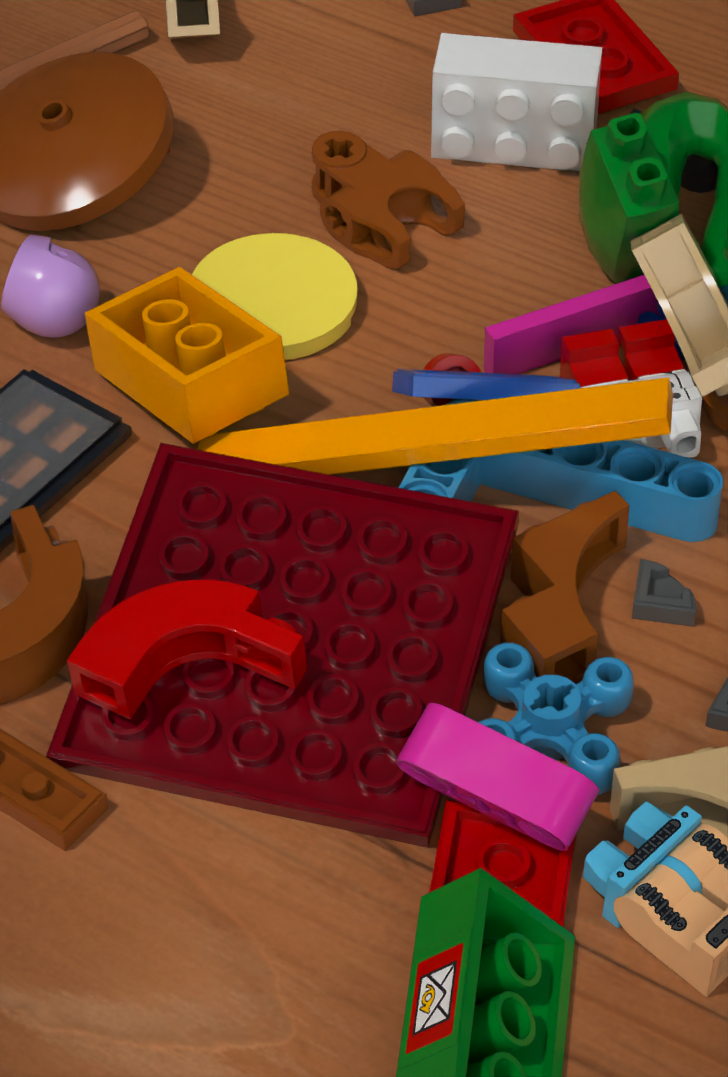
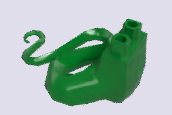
[579,91,728,288]

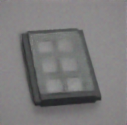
[0,369,132,552]

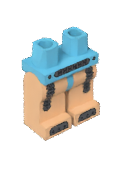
[583,801,728,997]

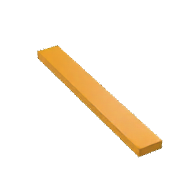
[197,377,673,475]

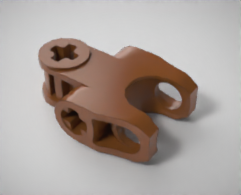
[312,131,465,269]

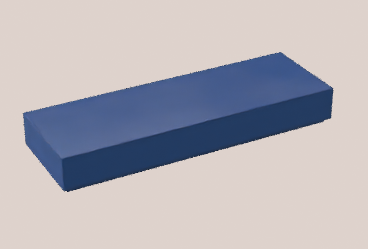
[392,369,580,400]

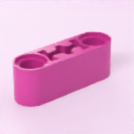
[396,703,599,851]

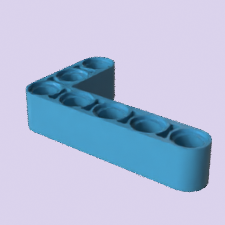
[399,399,723,542]

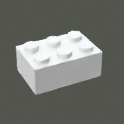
[431,33,602,172]

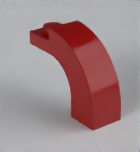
[67,580,308,720]

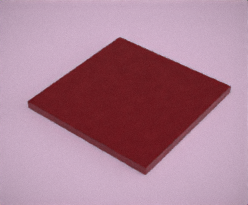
[46,443,519,848]

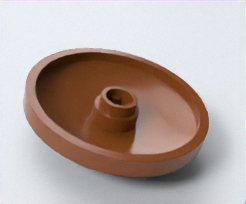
[0,52,174,231]

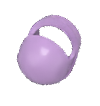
[1,234,100,338]

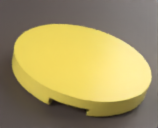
[192,233,358,360]

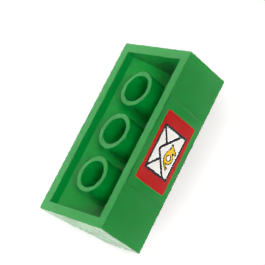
[396,868,575,1077]

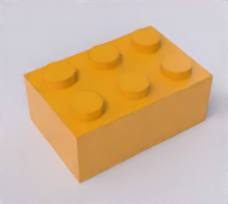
[84,267,289,444]

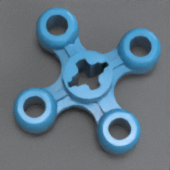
[478,643,634,795]

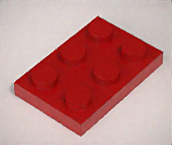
[513,0,679,114]

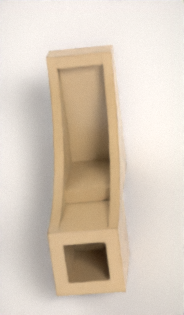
[630,214,728,397]
[610,746,728,837]

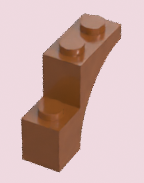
[500,490,630,684]

